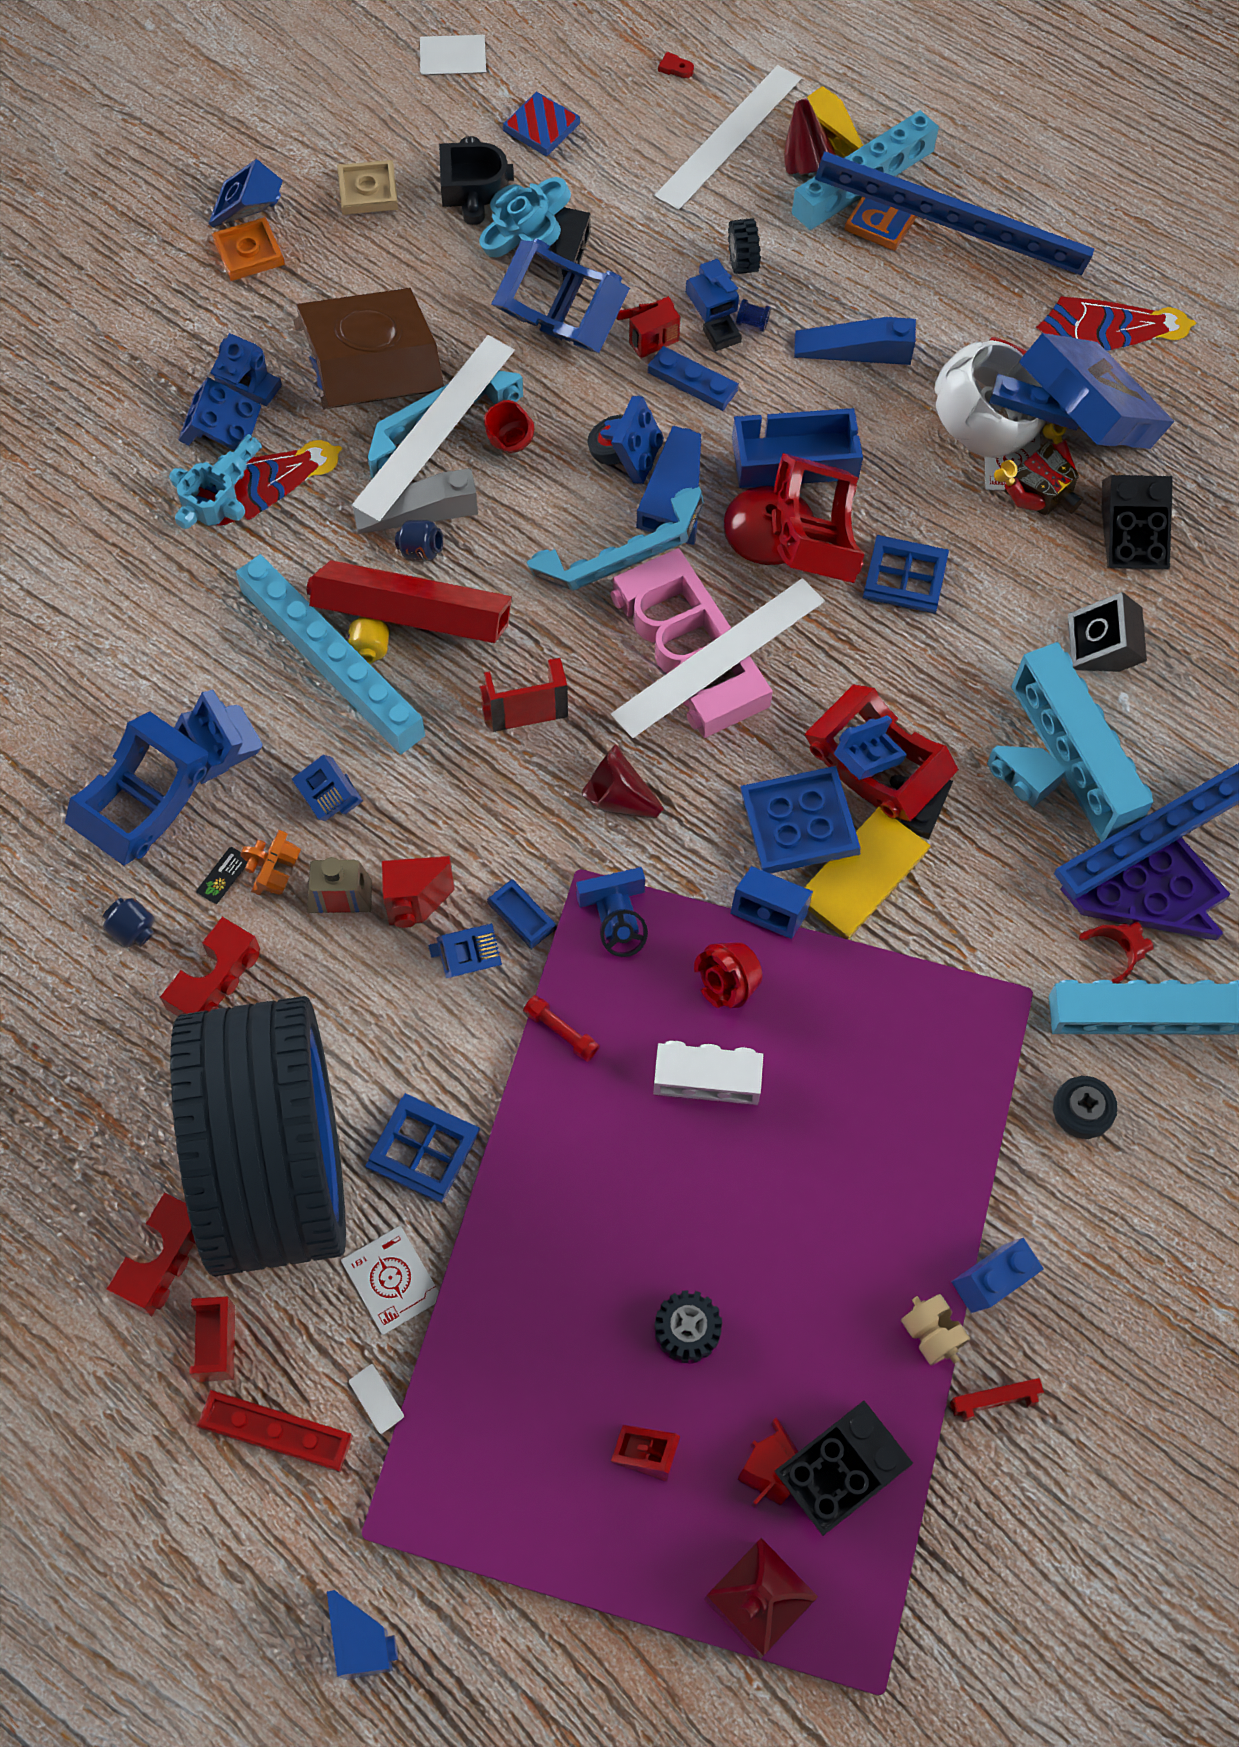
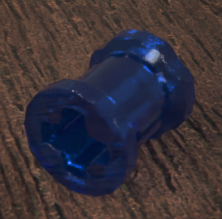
[736,299,771,332]

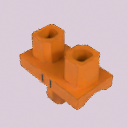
[241,830,301,895]

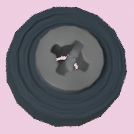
[1053,1075,1117,1139]

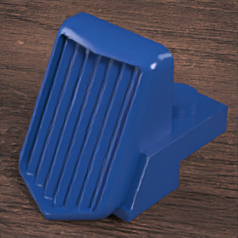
[174,690,263,784]

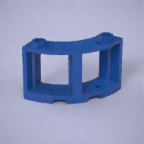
[491,238,630,353]
[65,711,209,866]

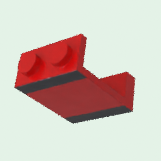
[479,657,568,732]

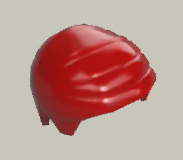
[484,400,535,453]

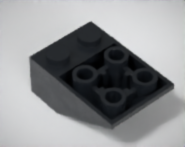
[1101,475,1173,569]
[774,1400,913,1536]

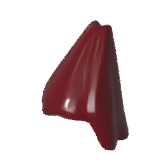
[784,98,837,175]
[582,744,664,818]

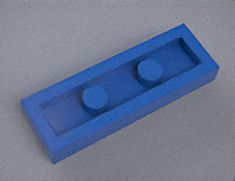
[647,346,739,411]
[989,374,1079,431]

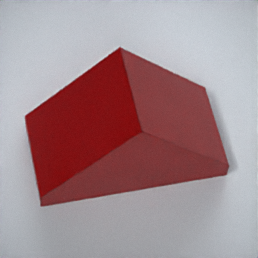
[611,1425,680,1482]

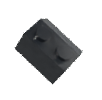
[1068,592,1147,672]

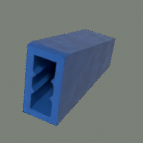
[636,426,701,545]

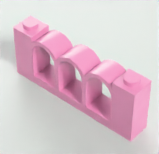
[610,548,773,738]

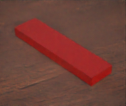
[197,1390,353,1472]

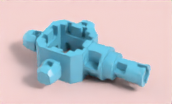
[169,434,262,529]

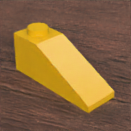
[806,86,863,158]

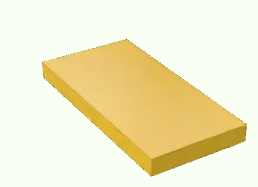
[804,807,931,940]

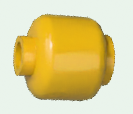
[347,616,389,664]

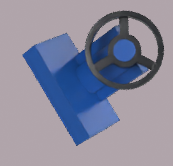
[576,867,648,957]

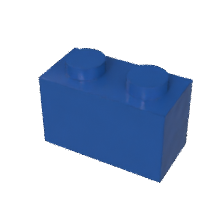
[730,866,813,939]
[951,1237,1044,1313]

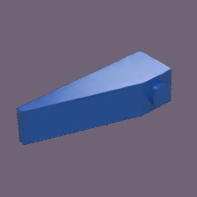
[794,317,916,365]

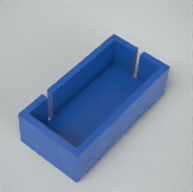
[732,408,863,488]

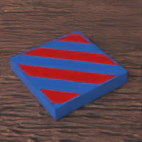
[503,91,580,156]

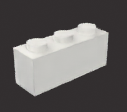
[653,1041,763,1105]

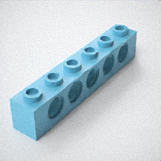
[792,110,939,230]

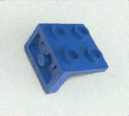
[178,377,261,451]

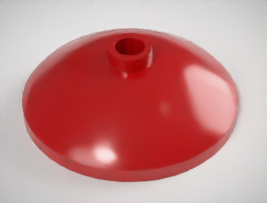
[723,486,814,565]

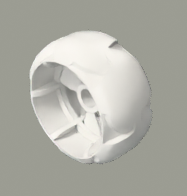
[935,340,1046,458]

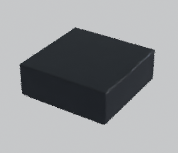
[703,314,742,351]

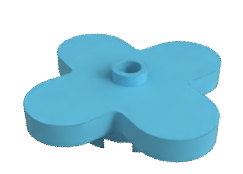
[479,177,571,258]

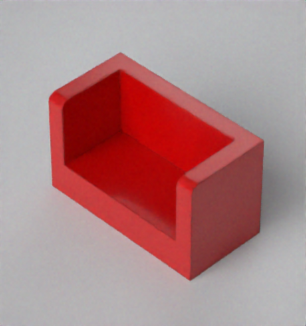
[189,1296,235,1382]

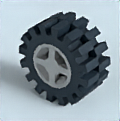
[728,218,761,274]
[654,1290,722,1363]

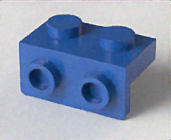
[834,715,907,780]

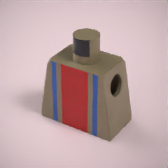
[307,857,372,913]

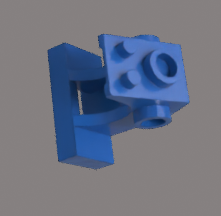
[210,333,282,407]

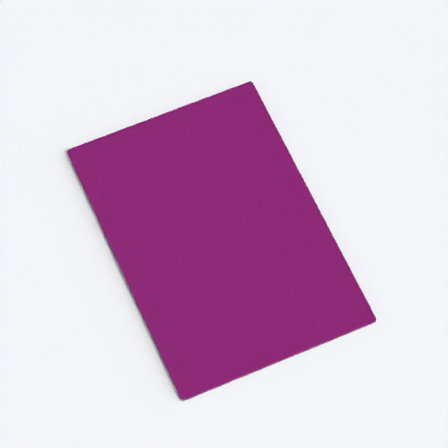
[361,869,1033,1696]

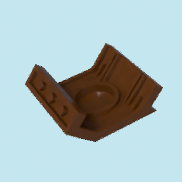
[293,288,444,410]

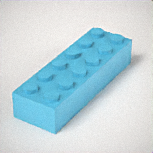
[1011,642,1154,842]

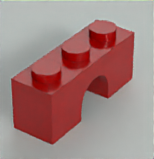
[160,916,261,1016]
[106,1192,196,1317]

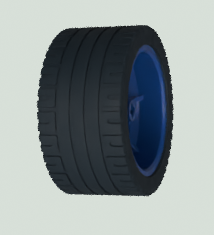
[170,996,346,1277]

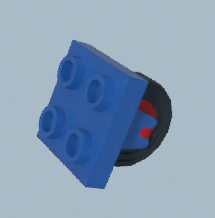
[587,396,664,484]

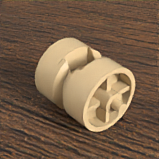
[901,1294,971,1366]

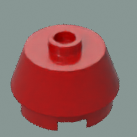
[694,942,762,1008]

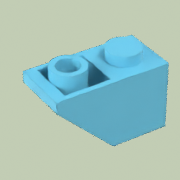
[987,746,1067,808]

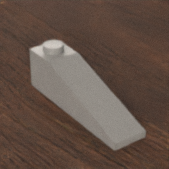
[353,468,478,534]

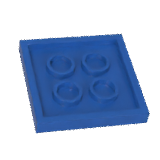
[740,766,861,874]

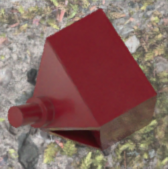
[704,1537,818,1659]

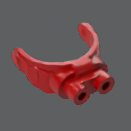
[1079,922,1154,984]

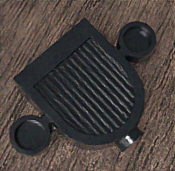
[439,136,514,225]

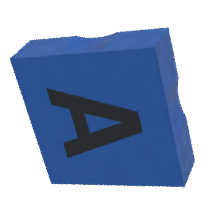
[1019,333,1175,449]

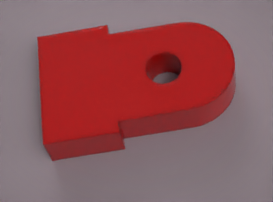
[658,52,694,78]

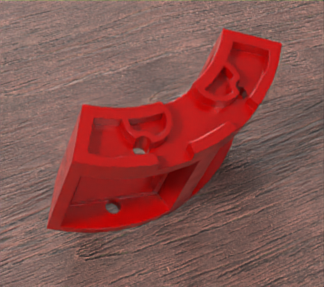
[772,453,865,583]
[804,684,959,821]

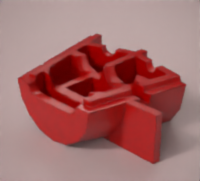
[737,1417,798,1508]

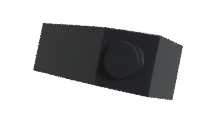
[551,207,591,286]

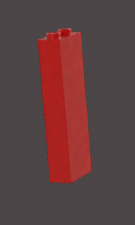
[306,560,512,643]

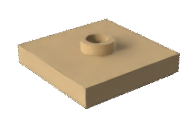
[337,160,399,215]

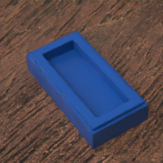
[487,879,557,949]

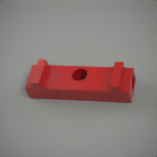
[950,1378,1044,1422]

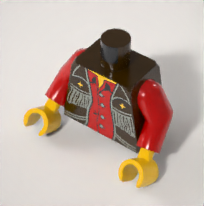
[994,423,1083,515]

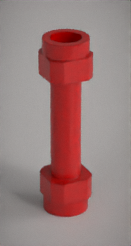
[523,995,600,1062]

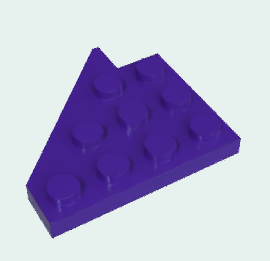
[1060,837,1230,941]

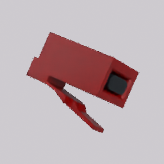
[616,296,681,359]

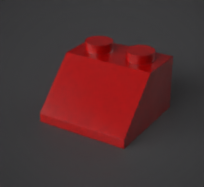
[382,856,455,928]

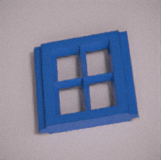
[862,535,949,614]
[365,1093,480,1204]

